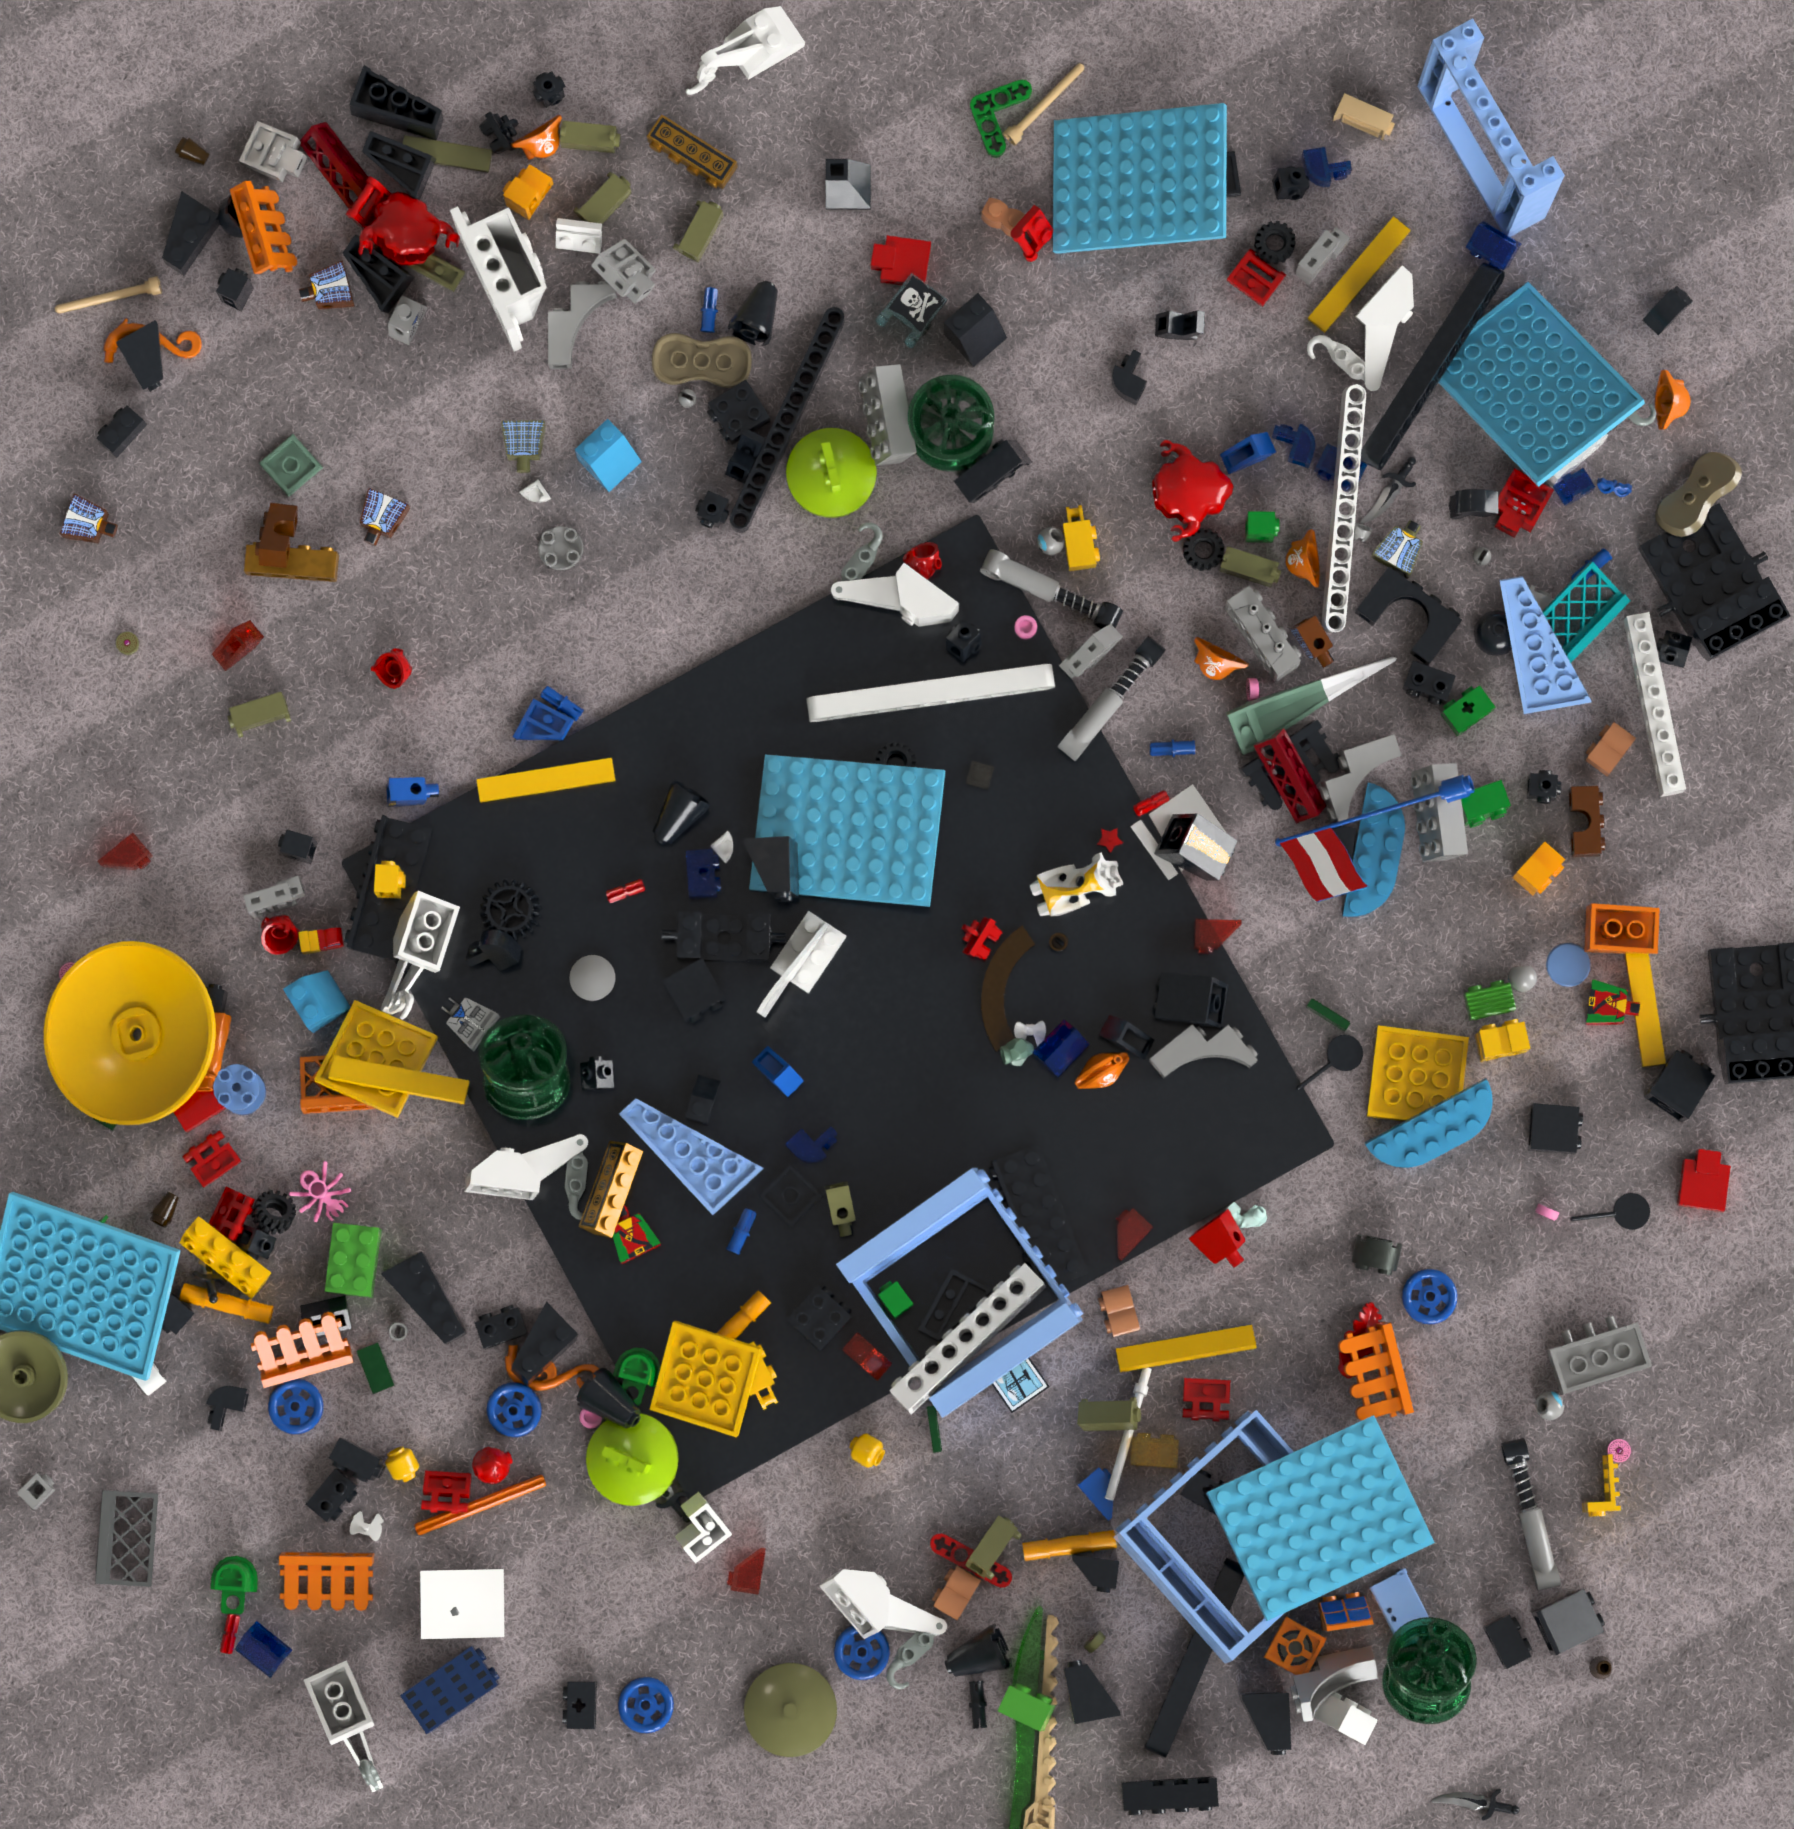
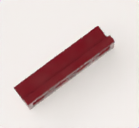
[300,122,375,209]
[1254,728,1327,824]

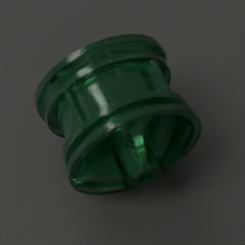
[908,375,995,472]
[478,1015,571,1120]
[1382,1617,1477,1724]

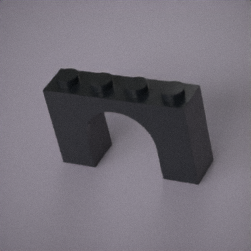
[1355,567,1462,666]

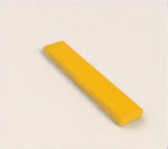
[1308,216,1411,333]
[476,758,616,803]
[1624,954,1666,1067]
[329,1056,469,1105]
[1116,1325,1257,1372]

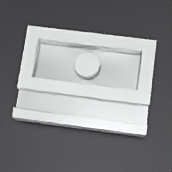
[556,218,602,254]

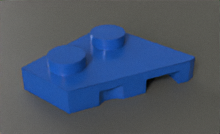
[513,698,574,740]

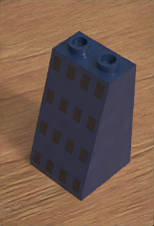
[400,1646,500,1734]

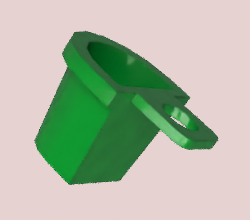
[613,1348,661,1406]
[210,1556,258,1615]

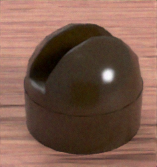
[1049,932,1068,951]

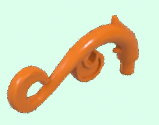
[103,318,202,363]
[505,1345,599,1394]

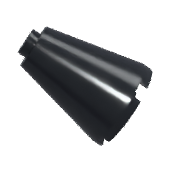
[728,281,778,346]
[652,779,711,845]
[576,1368,641,1428]
[945,1624,1012,1677]

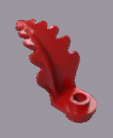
[1338,1302,1382,1379]

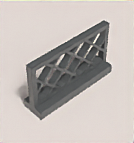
[95,1490,158,1587]

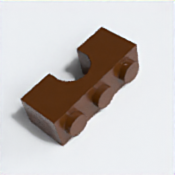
[255,503,298,568]
[1569,786,1605,857]

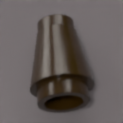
[175,137,210,166]
[150,1192,179,1228]
[1589,1656,1613,1679]

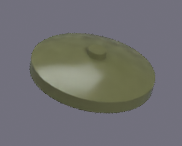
[0,1330,68,1423]
[744,1663,837,1757]

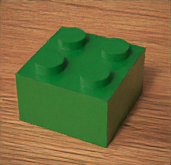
[1461,780,1511,828]

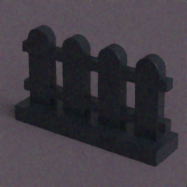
[1238,720,1340,810]

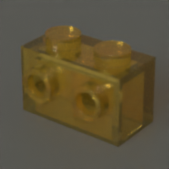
[1130,1433,1179,1468]

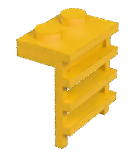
[1582,1454,1621,1517]

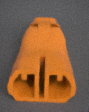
[196,1013,232,1091]

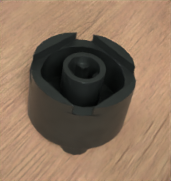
[1351,1234,1402,1275]

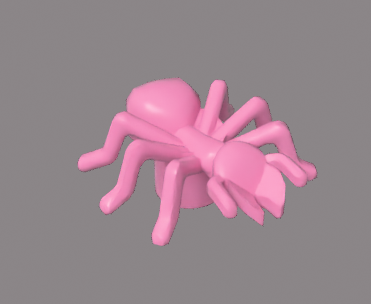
[289,1161,351,1222]

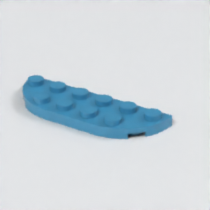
[1342,782,1405,917]
[1365,1077,1493,1168]

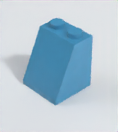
[575,419,642,492]
[283,970,351,1033]

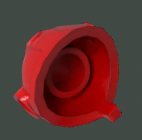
[903,542,942,580]
[371,648,412,689]
[261,914,300,955]
[472,1447,513,1485]

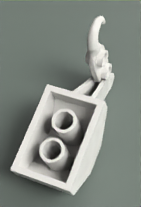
[686,6,805,95]
[1307,265,1414,391]
[381,891,460,1019]

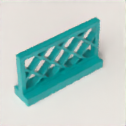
[1542,561,1631,662]

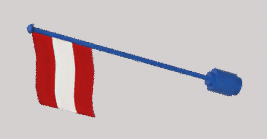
[1275,775,1475,902]

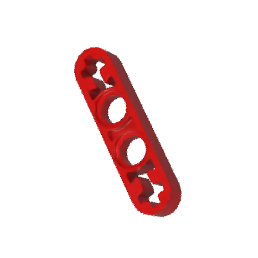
[930,1533,1012,1588]

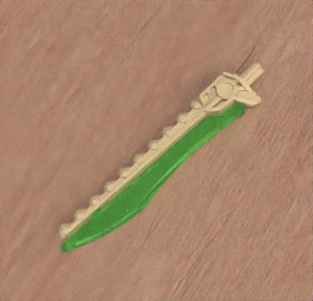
[1009,1606,1059,1829]

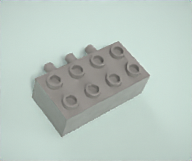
[858,364,917,466]
[1224,586,1301,683]
[1410,763,1468,862]
[1546,1315,1652,1395]

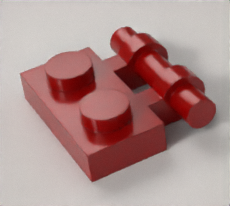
[182,1130,242,1188]
[208,1186,255,1241]
[1182,1378,1231,1422]
[421,1470,472,1514]

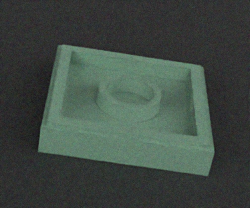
[259,434,323,497]

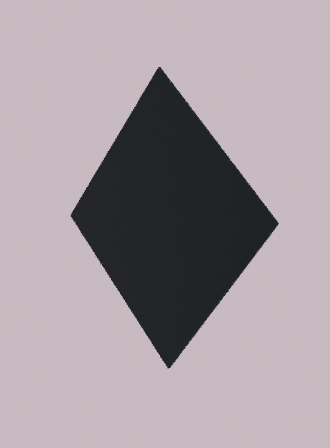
[342,515,1334,1500]

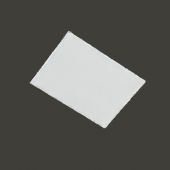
[1131,784,1226,880]
[420,1569,504,1639]

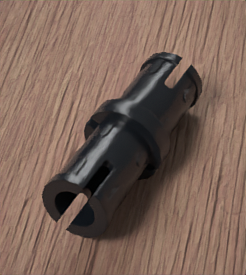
[969,1681,987,1729]

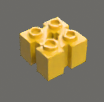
[1475,1019,1530,1062]

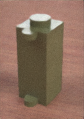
[560,121,621,153]
[573,172,632,224]
[672,200,723,263]
[1220,546,1282,588]
[227,692,291,738]
[1077,1397,1141,1431]
[965,1515,1022,1579]

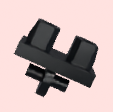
[479,112,519,154]

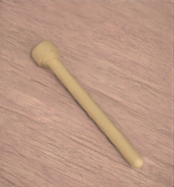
[1003,63,1084,146]
[55,276,162,314]

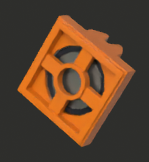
[1263,1616,1327,1675]

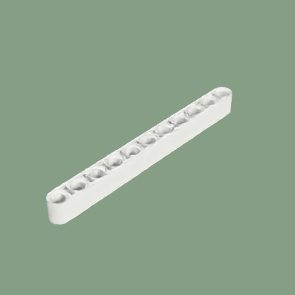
[1321,384,1366,633]
[806,664,1055,722]

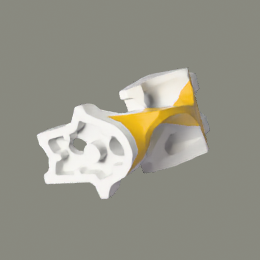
[1030,853,1123,916]

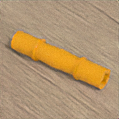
[180,1283,274,1324]
[716,1290,771,1339]
[1022,1530,1117,1561]

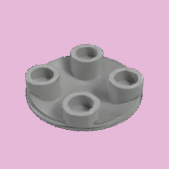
[538,526,583,570]
[570,955,616,1001]

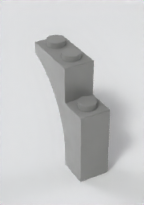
[548,281,617,369]
[1319,734,1402,823]
[1149,1024,1258,1079]
[1290,1646,1378,1722]

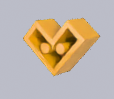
[503,164,553,220]
[1512,842,1565,896]

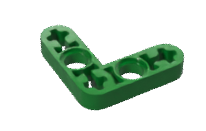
[970,79,1032,158]

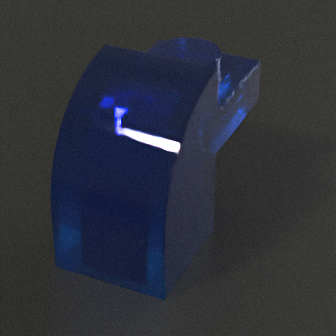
[1302,147,1352,187]
[1271,424,1316,468]
[1552,467,1595,506]
[785,1127,838,1163]

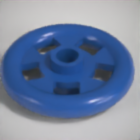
[1402,1269,1457,1324]
[268,1379,323,1434]
[487,1382,542,1437]
[834,1626,890,1680]
[618,1677,674,1733]

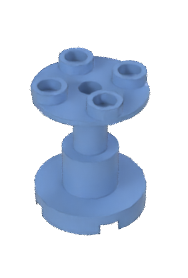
[213,1064,266,1115]

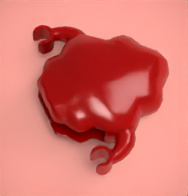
[358,191,460,265]
[1152,440,1234,542]

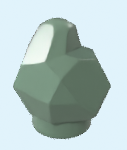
[1000,1038,1034,1066]

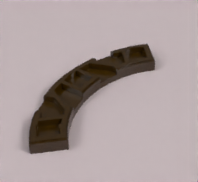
[981,925,1035,1052]

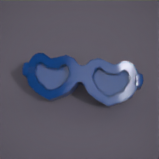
[1597,478,1632,497]

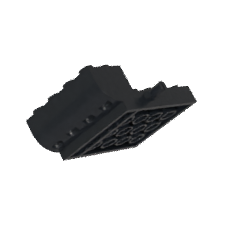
[1638,503,1791,661]
[1699,942,1794,1085]

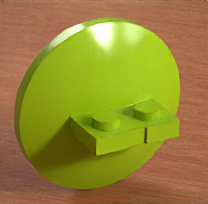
[786,428,877,518]
[586,1413,678,1506]

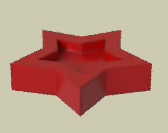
[1097,828,1123,854]

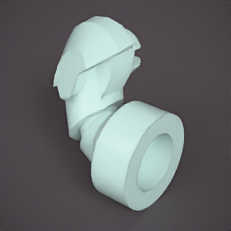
[1227,1202,1267,1228]

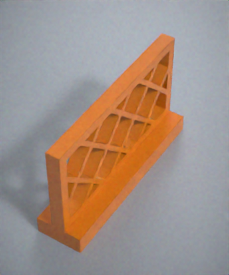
[300,1055,376,1114]

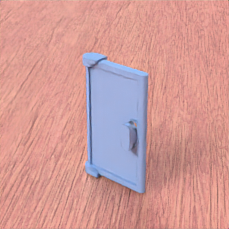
[1369,1568,1437,1648]

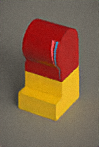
[298,928,344,955]

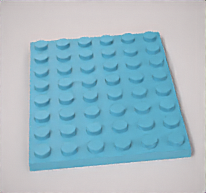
[1053,103,1227,253]
[1438,282,1645,487]
[749,754,946,907]
[0,1192,181,1381]
[1206,1415,1435,1621]

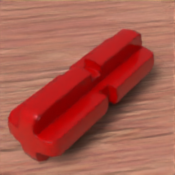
[1133,791,1170,816]
[606,879,645,903]
[220,1614,240,1654]

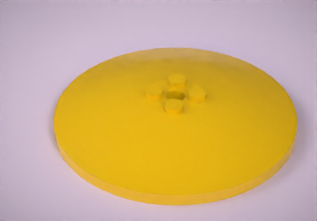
[44,941,216,1125]

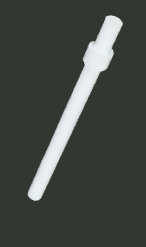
[1105,1368,1152,1501]

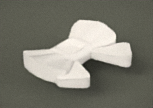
[1014,1021,1046,1048]
[350,1511,384,1541]

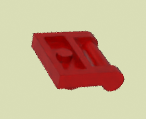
[345,176,391,229]
[1010,205,1054,262]
[1227,248,1287,307]

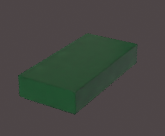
[1306,999,1350,1032]
[356,1343,395,1394]
[927,1406,942,1453]

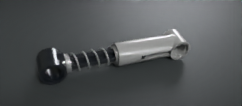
[980,549,1123,629]
[1058,636,1166,761]
[1501,1438,1561,1591]

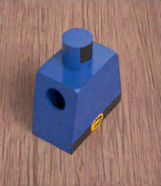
[386,777,439,808]

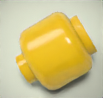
[849,1433,885,1468]
[385,1446,419,1482]

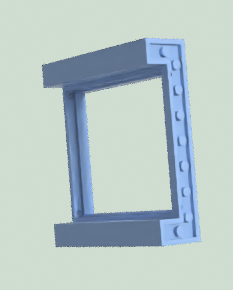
[1417,18,1565,239]
[836,1168,1083,1418]
[1113,1410,1294,1664]

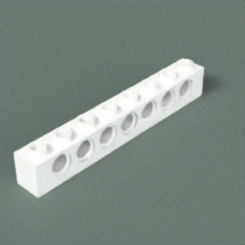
[1624,612,1686,797]
[889,1263,1046,1414]

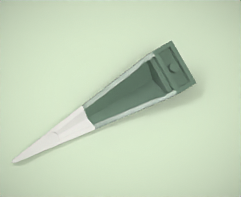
[1226,657,1397,755]

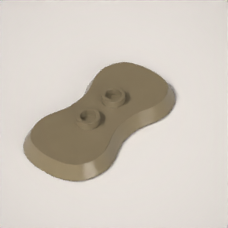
[652,333,752,388]
[1655,452,1742,537]

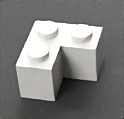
[675,1492,732,1563]
[1314,1692,1378,1745]

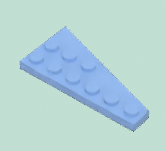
[1500,576,1592,714]
[619,1099,764,1215]

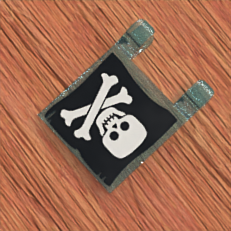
[876,273,948,348]

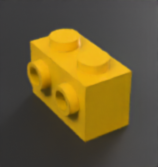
[374,861,406,899]

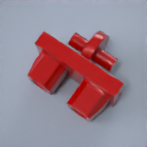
[961,917,1002,960]

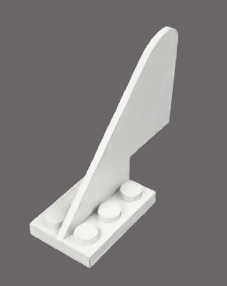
[757,911,847,1017]

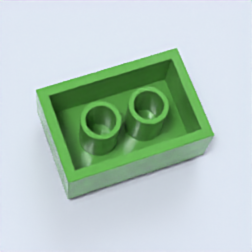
[325,1223,382,1298]
[998,1683,1056,1732]

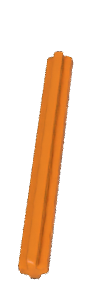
[414,1475,546,1535]

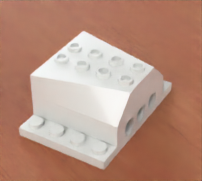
[450,206,547,352]

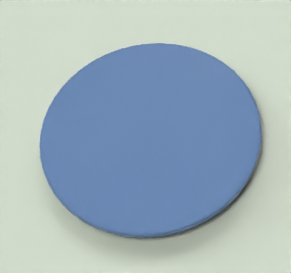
[1546,943,1590,987]

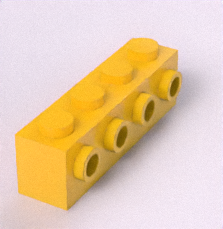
[179,1216,271,1299]

